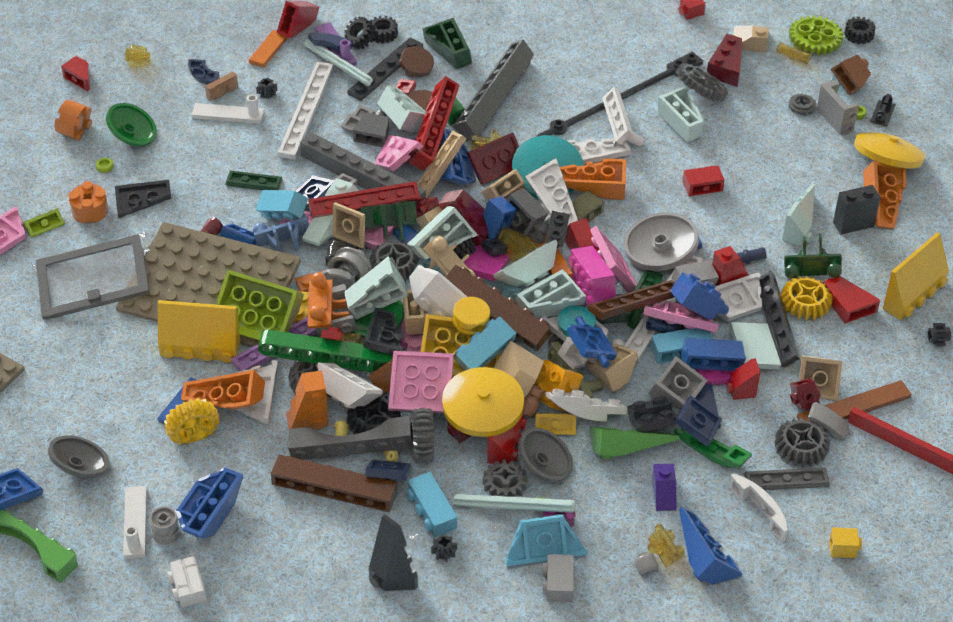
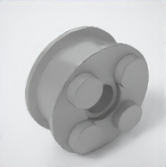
[327,247,372,283]

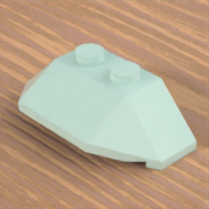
[493,240,557,287]

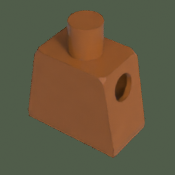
[830,55,871,95]

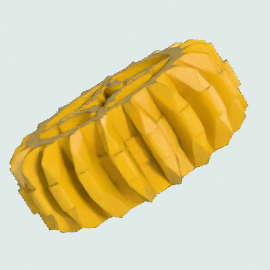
[781,276,832,321]
[164,398,220,445]

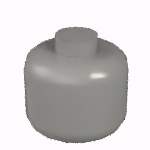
[635,552,659,575]

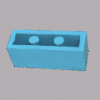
[255,190,309,220]
[455,316,516,370]
[650,328,713,364]
[406,472,457,537]

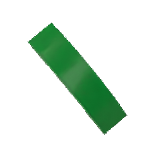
[674,426,752,468]

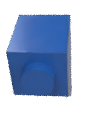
[483,196,516,240]

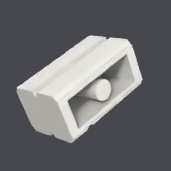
[167,556,207,608]

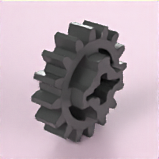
[483,460,528,497]

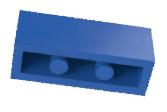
[681,338,746,371]

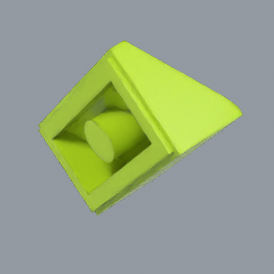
[23,208,65,238]

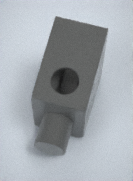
[353,111,389,147]

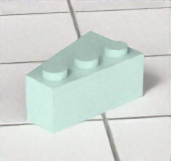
[657,85,704,143]
[377,86,426,133]
[407,206,477,260]
[516,269,586,319]

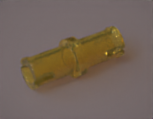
[777,42,811,64]

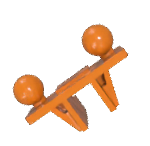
[307,272,349,329]

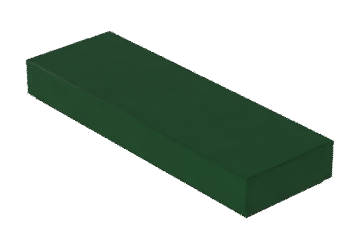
[225,170,282,190]

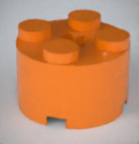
[54,100,92,141]
[68,181,108,223]

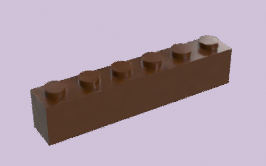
[445,264,551,352]
[271,455,397,513]

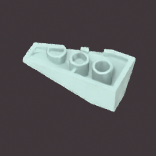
[302,178,361,246]
[782,183,815,248]

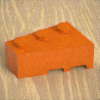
[286,370,329,430]

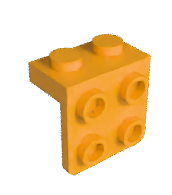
[534,359,583,412]

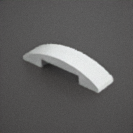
[729,474,788,543]

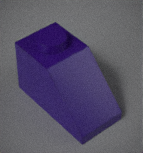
[652,464,677,511]

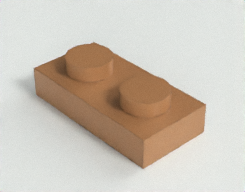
[205,72,238,101]

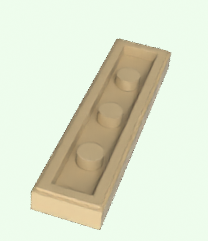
[417,131,466,198]

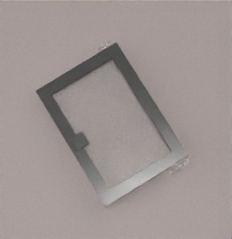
[32,232,150,320]

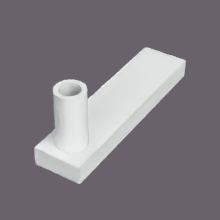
[602,87,644,147]
[192,94,264,124]
[123,486,147,559]

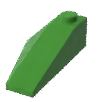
[590,426,679,459]

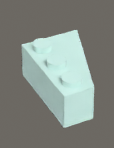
[344,256,408,320]

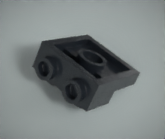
[627,397,678,433]

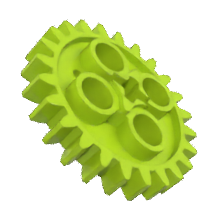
[789,15,844,56]

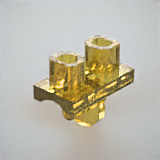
[647,524,685,567]

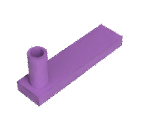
[315,22,357,66]

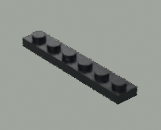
[347,37,423,101]
[759,271,800,367]

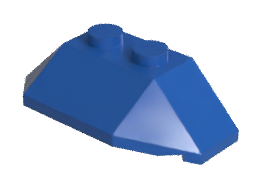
[436,128,476,185]
[176,467,243,539]

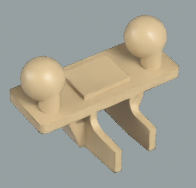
[423,235,475,277]

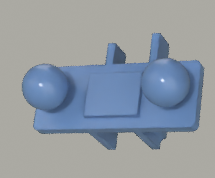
[253,213,309,252]

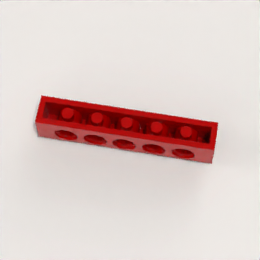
[408,76,460,171]

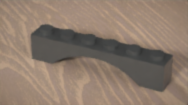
[288,416,413,460]

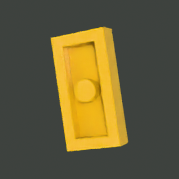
[535,411,576,435]

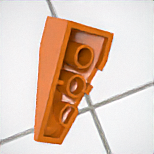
[863,161,907,229]
[181,370,265,409]

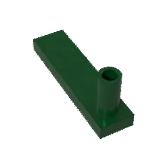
[627,270,663,329]

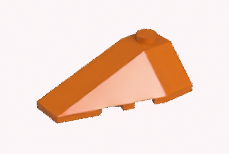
[559,158,626,200]

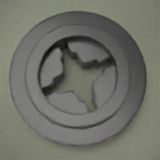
[788,94,816,115]

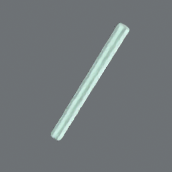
[304,38,373,86]
[454,494,575,513]

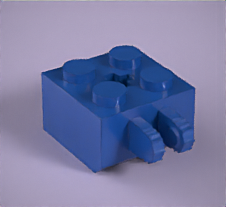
[670,272,729,320]

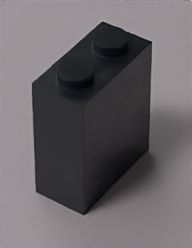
[833,185,881,235]

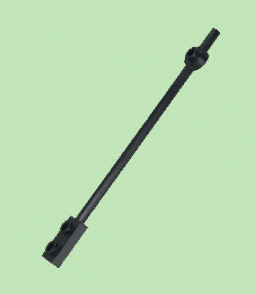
[535,51,703,137]

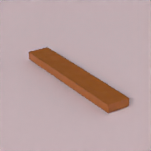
[796,380,912,423]

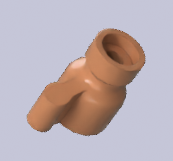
[524,384,545,417]

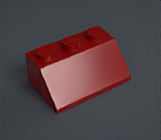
[487,410,527,464]

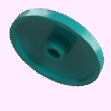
[512,135,584,199]

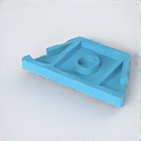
[505,515,587,567]

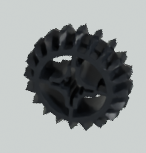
[346,395,401,435]

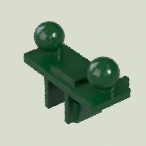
[361,201,417,241]
[784,233,842,279]

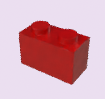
[682,165,725,197]

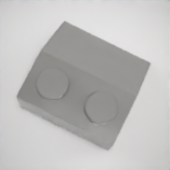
[648,356,708,408]

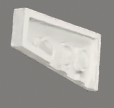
[567,139,631,165]
[525,159,578,225]

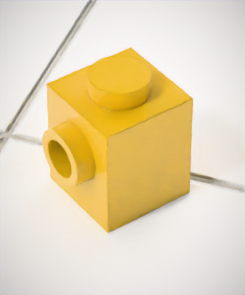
[829,527,862,558]

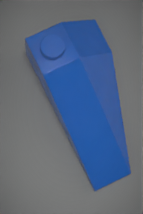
[679,506,742,585]

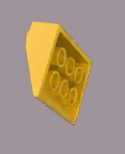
[883,232,949,321]
[158,300,241,363]
[420,314,501,376]

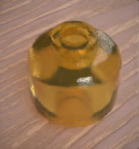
[125,44,150,67]

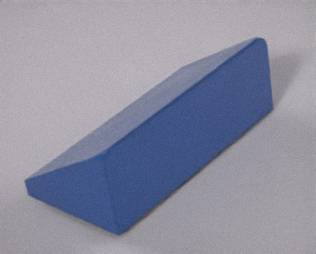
[220,223,257,245]

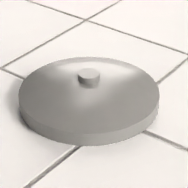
[624,212,699,271]

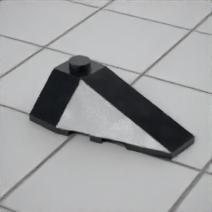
[369,514,418,591]

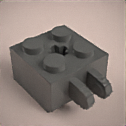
[507,188,549,244]

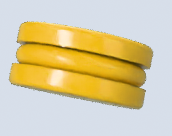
[452,297,490,335]

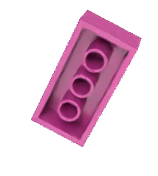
[569,246,616,307]

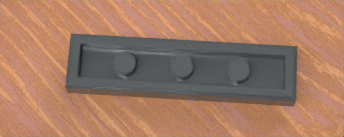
[744,467,830,490]

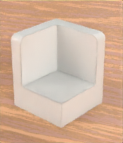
[557,338,589,369]

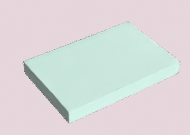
[730,322,781,370]

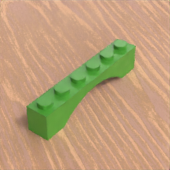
[0,509,78,583]

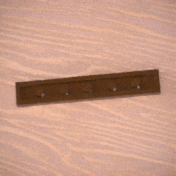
[588,280,675,320]

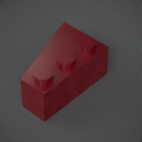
[707,33,742,87]
[438,189,488,245]

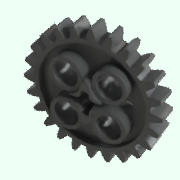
[676,63,728,102]

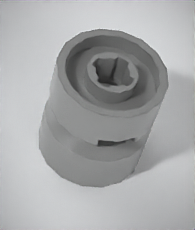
[149,506,180,545]

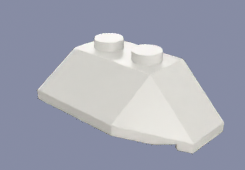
[409,265,467,318]
[317,363,383,408]

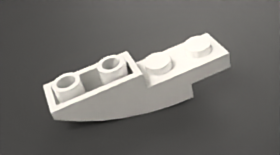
[545,389,627,422]

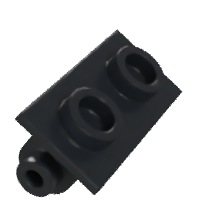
[870,94,896,127]
[545,210,570,250]

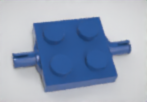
[567,316,617,368]

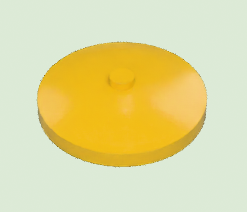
[854,132,925,169]
[442,367,524,437]

